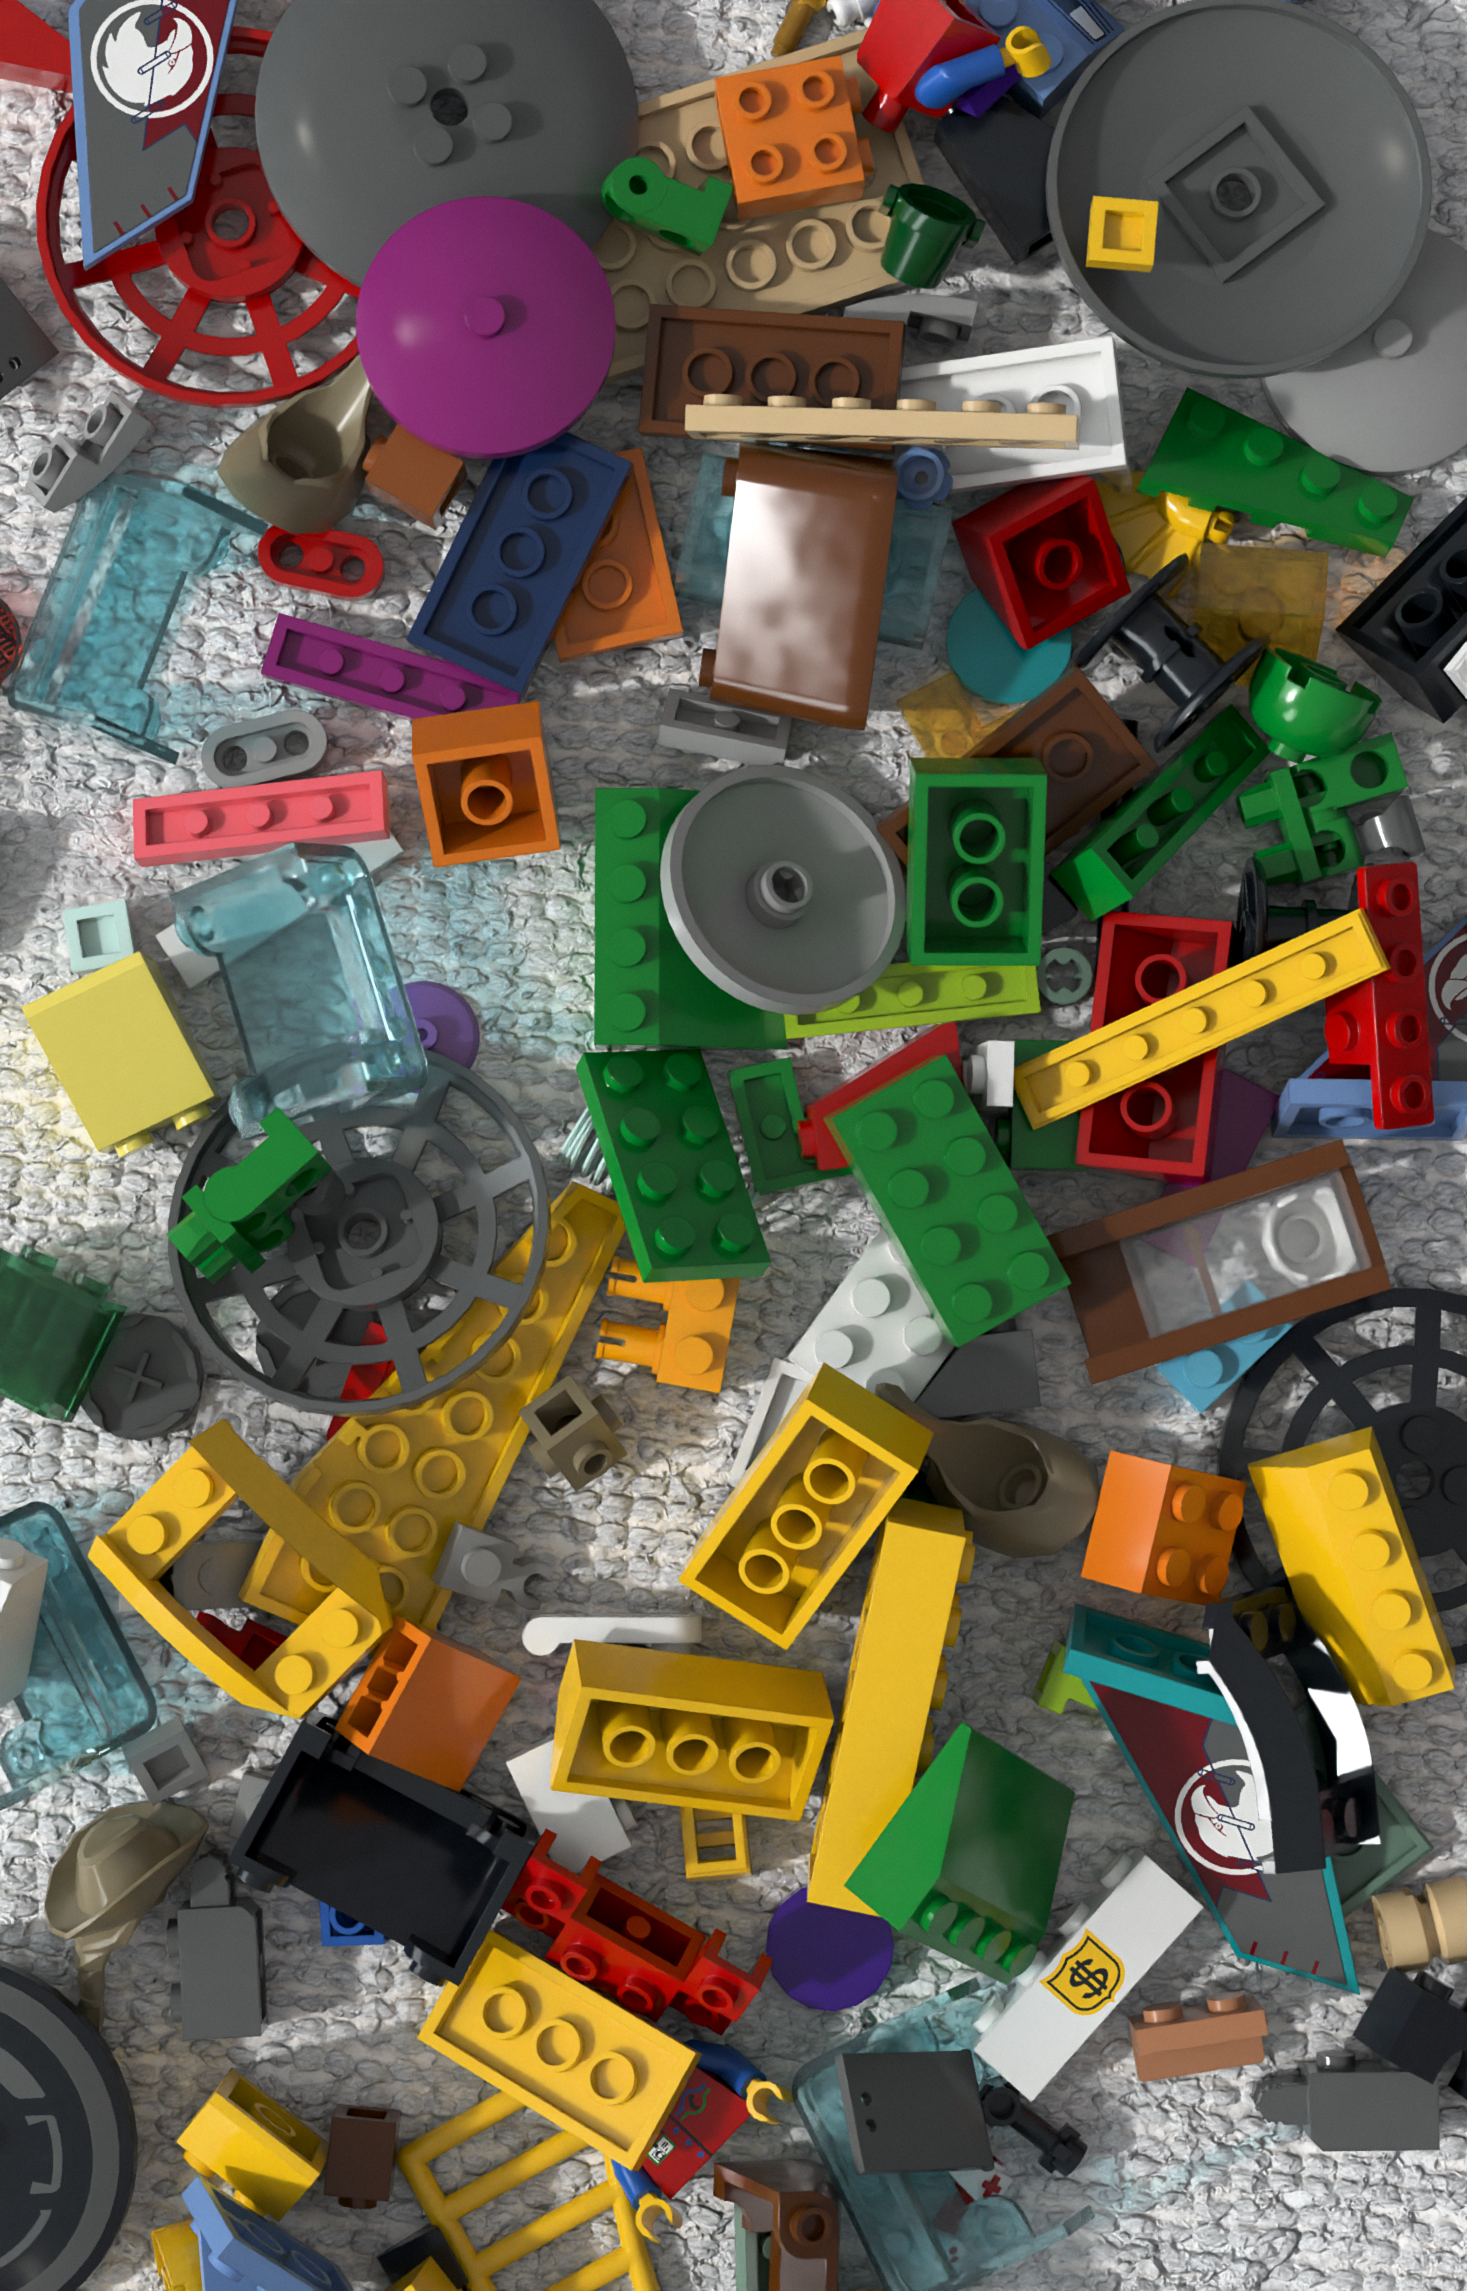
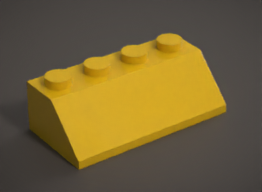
[1248,1426,1456,1707]
[550,1639,834,1821]

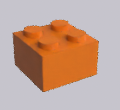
[412,701,561,868]
[1080,1450,1247,1606]

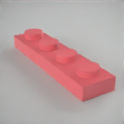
[132,770,390,867]

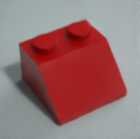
[951,475,1131,650]

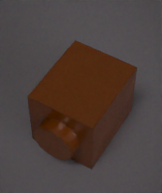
[324,2104,401,2209]

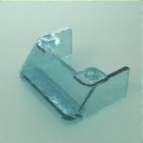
[7,473,268,765]
[0,1501,157,1811]
[792,1977,1095,2291]

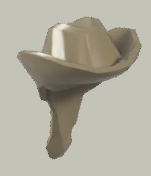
[217,354,374,534]
[875,1383,1100,1559]
[44,1801,209,2035]

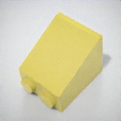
[21,951,222,1159]

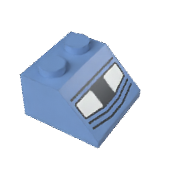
[964,0,1126,119]

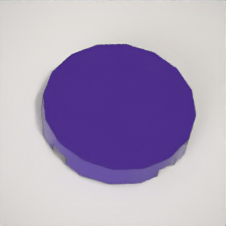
[766,1884,894,2011]

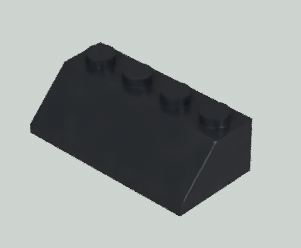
[1335,497,1467,724]

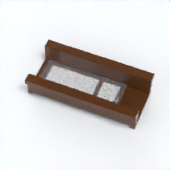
[1046,1139,1392,1385]

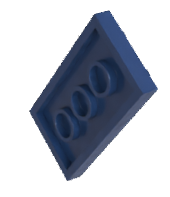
[406,432,634,698]

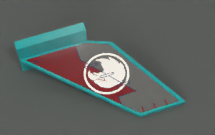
[1063,1603,1360,1995]

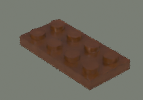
[638,304,906,455]
[876,665,1158,866]

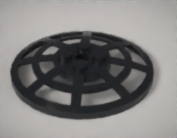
[1217,1288,1467,1665]

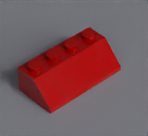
[1075,911,1238,1185]

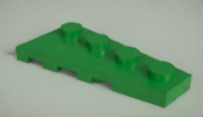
[1136,387,1414,558]

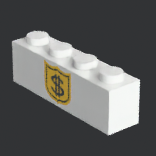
[969,1846,1204,2102]

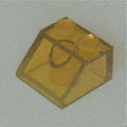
[1187,543,1329,687]

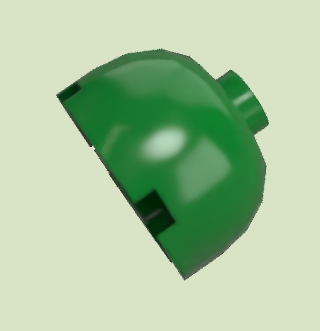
[1248,646,1383,764]

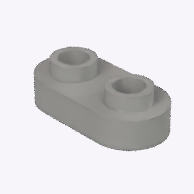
[201,709,329,789]

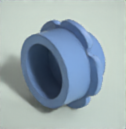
[895,447,953,510]

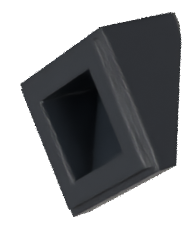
[1041,860,1078,939]
[376,2223,469,2290]

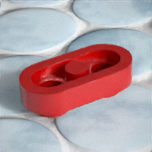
[258,525,385,602]

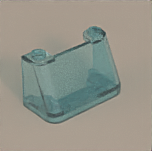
[170,842,428,1140]

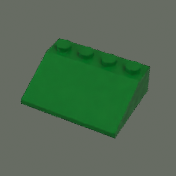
[594,788,787,1050]
[844,1721,1075,1986]

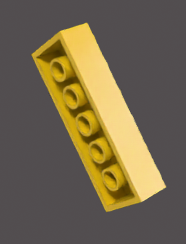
[807,1497,975,1917]

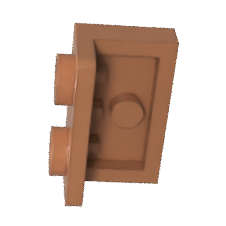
[1127,1991,1268,2082]

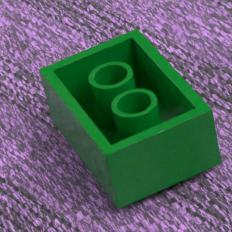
[905,758,1047,966]

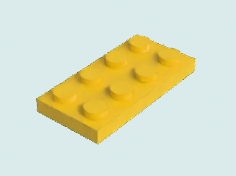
[417,1927,702,2171]

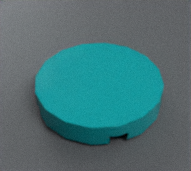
[945,588,1073,706]

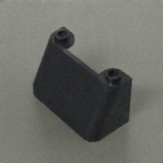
[227,1710,538,1987]

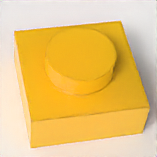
[1086,196,1158,273]

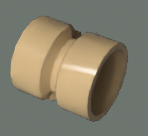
[1371,1875,1467,1975]

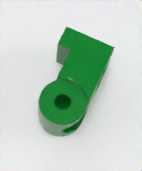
[601,156,734,256]

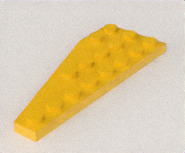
[237,1181,626,1657]

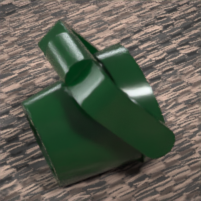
[878,183,986,289]

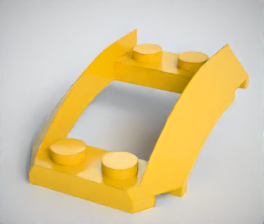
[87,1419,394,1720]

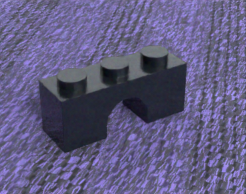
[1353,1967,1467,2100]

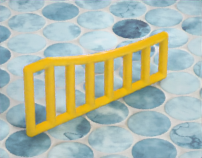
[396,2091,661,2291]

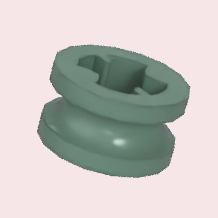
[1036,947,1093,1007]

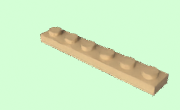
[685,394,1081,450]

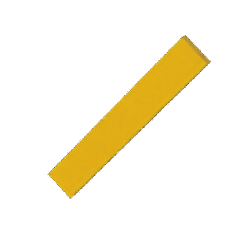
[1013,908,1391,1130]

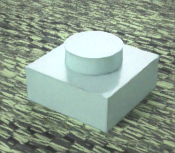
[62,899,137,975]

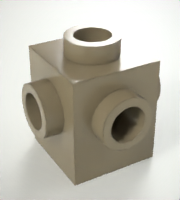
[518,1374,628,1492]

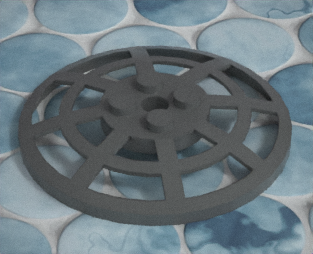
[168,1040,551,1417]

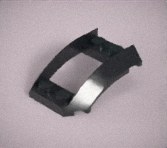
[1196,1586,1381,1874]

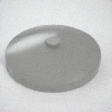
[1260,229,1467,477]
[660,765,906,1015]

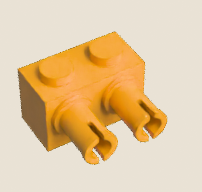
[595,1255,740,1393]

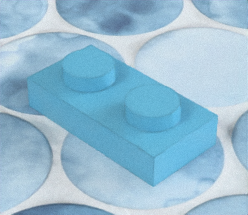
[1155,1279,1293,1414]

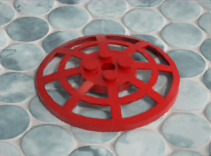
[36,26,361,409]

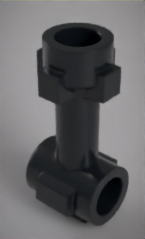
[978,2077,1088,2177]

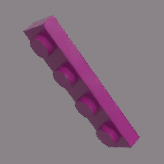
[261,613,521,721]

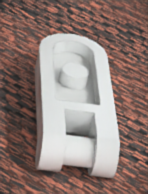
[522,1613,703,1656]

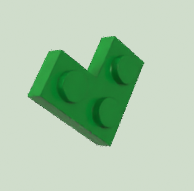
[727,1057,854,1196]

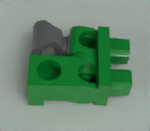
[1235,732,1426,888]
[166,1106,346,1285]

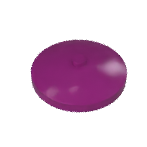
[356,196,616,459]

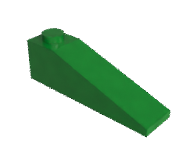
[1050,703,1271,922]

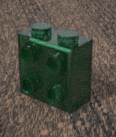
[0,1243,128,1423]

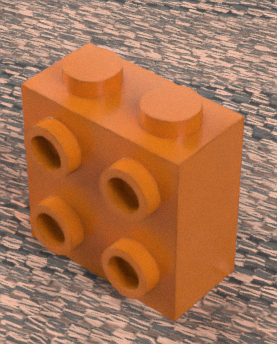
[714,55,874,221]
[334,1614,522,1793]

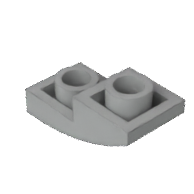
[843,294,978,345]
[25,391,152,513]

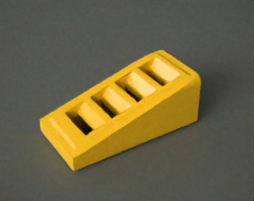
[680,1807,753,1883]

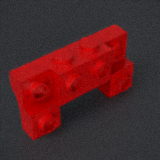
[501,1828,774,2036]

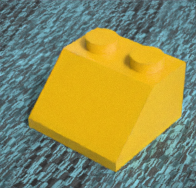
[176,2068,329,2222]

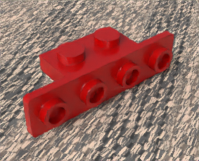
[1325,862,1434,1130]

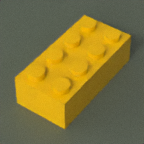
[678,1362,934,1651]

